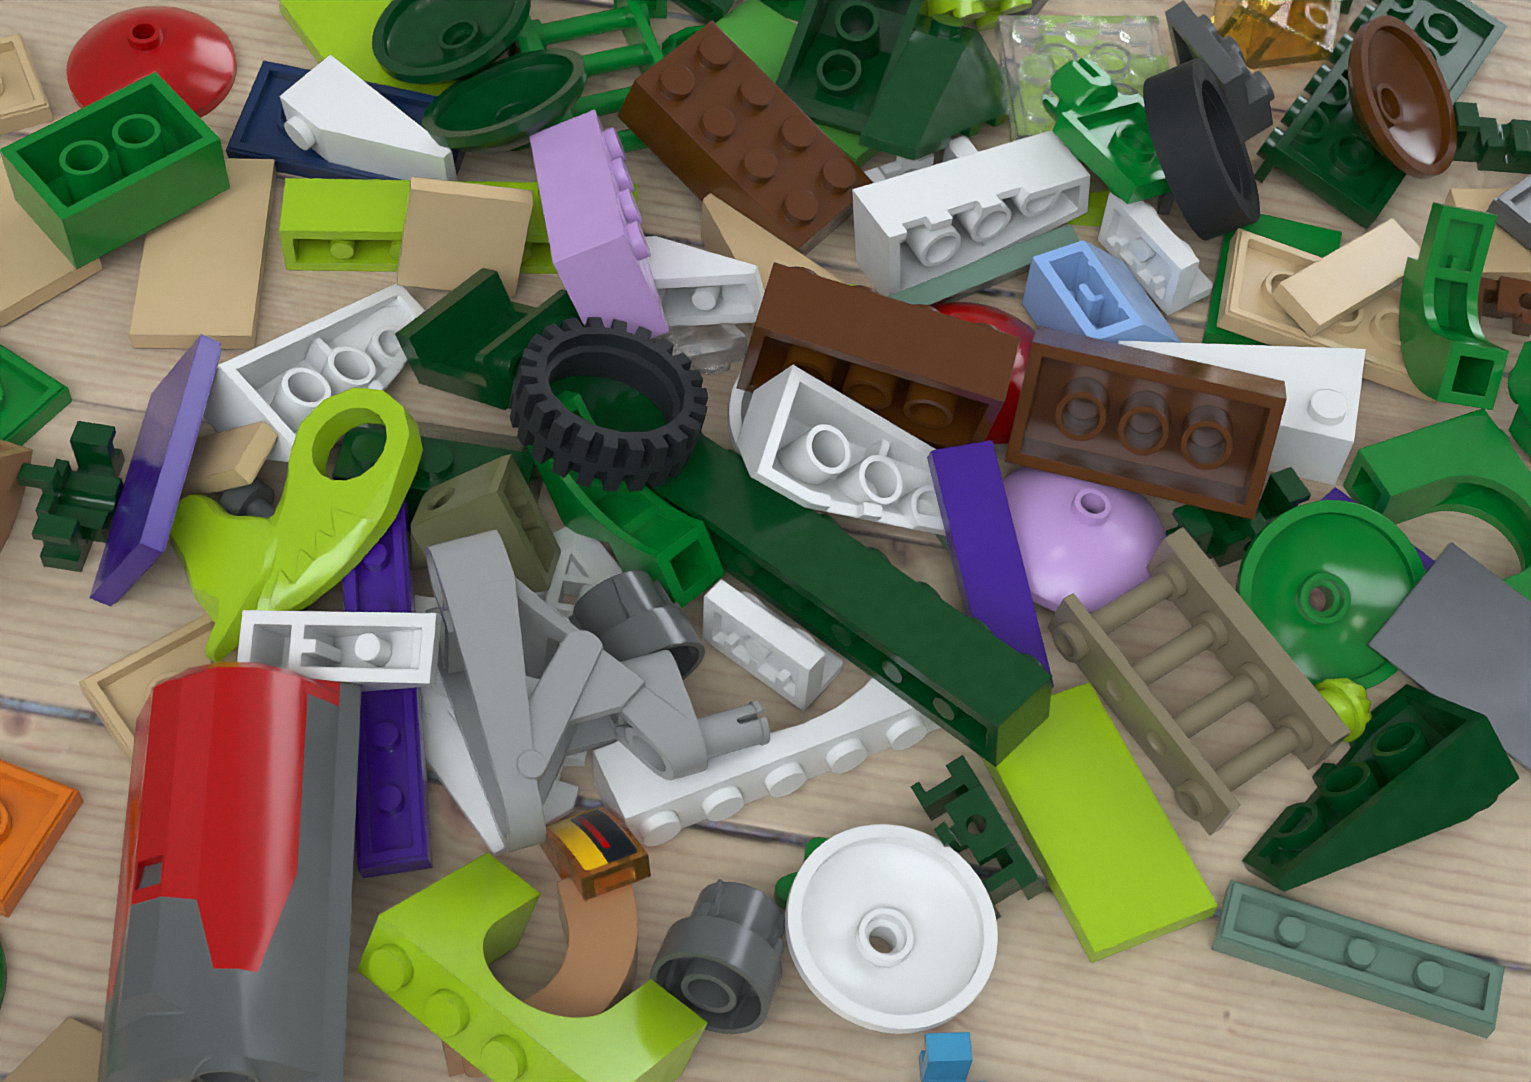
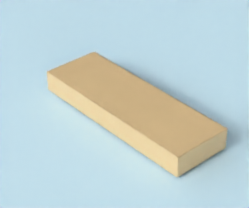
[1271,218,1421,338]

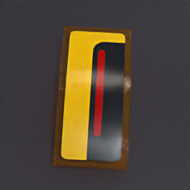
[539,807,651,901]

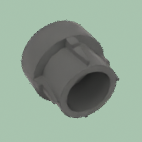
[568,570,705,680]
[650,879,785,1034]

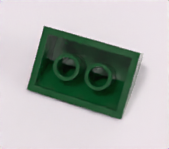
[332,421,543,531]

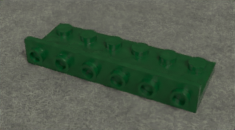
[1254,0,1507,230]

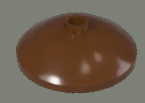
[1348,15,1457,179]

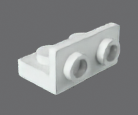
[1098,193,1213,316]
[702,579,843,712]

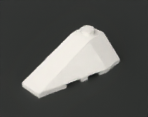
[203,283,425,462]
[736,365,946,536]

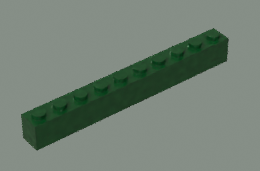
[549,376,1053,767]

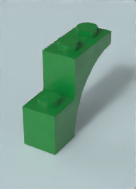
[528,390,725,609]

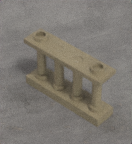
[1047,527,1351,836]

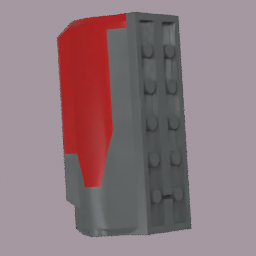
[97,662,361,1082]

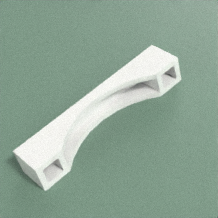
[593,678,941,847]

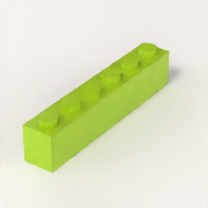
[279,178,638,274]

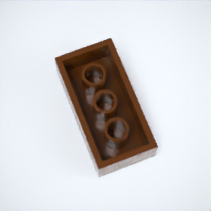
[617,21,874,256]
[736,262,1020,450]
[1005,326,1287,520]

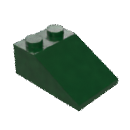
[776,0,928,136]

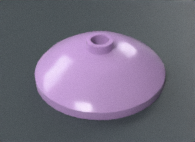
[1003,466,1167,614]

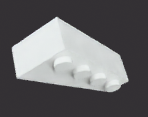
[852,130,1091,297]
[1118,341,1366,485]

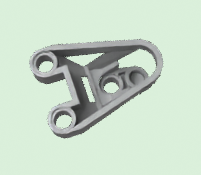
[425,529,770,853]

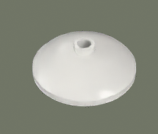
[785,824,998,1034]

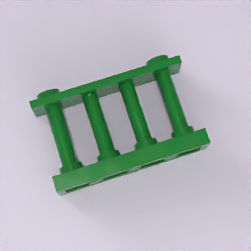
[507,0,664,153]

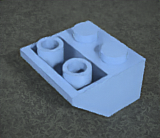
[1022,240,1182,344]

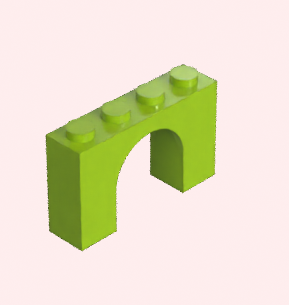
[357,852,708,1082]

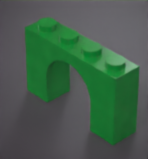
[1343,409,1531,602]

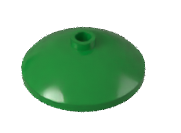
[1236,500,1425,690]

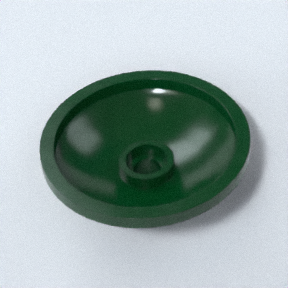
[372,0,531,85]
[422,48,588,153]

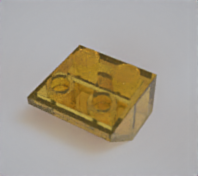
[1211,0,1342,70]

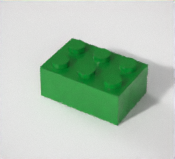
[0,72,230,269]

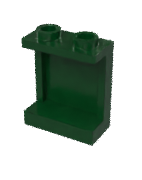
[395,268,584,410]

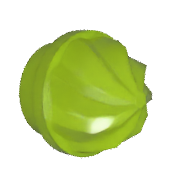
[1314,678,1372,743]

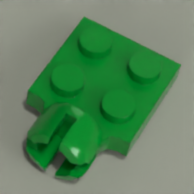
[1041,57,1171,205]

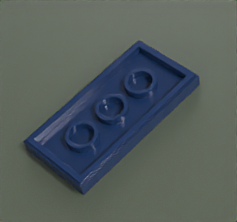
[226,60,466,180]

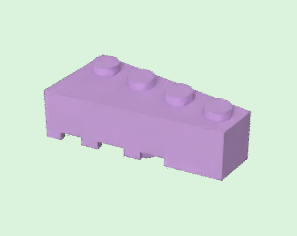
[529,109,670,339]

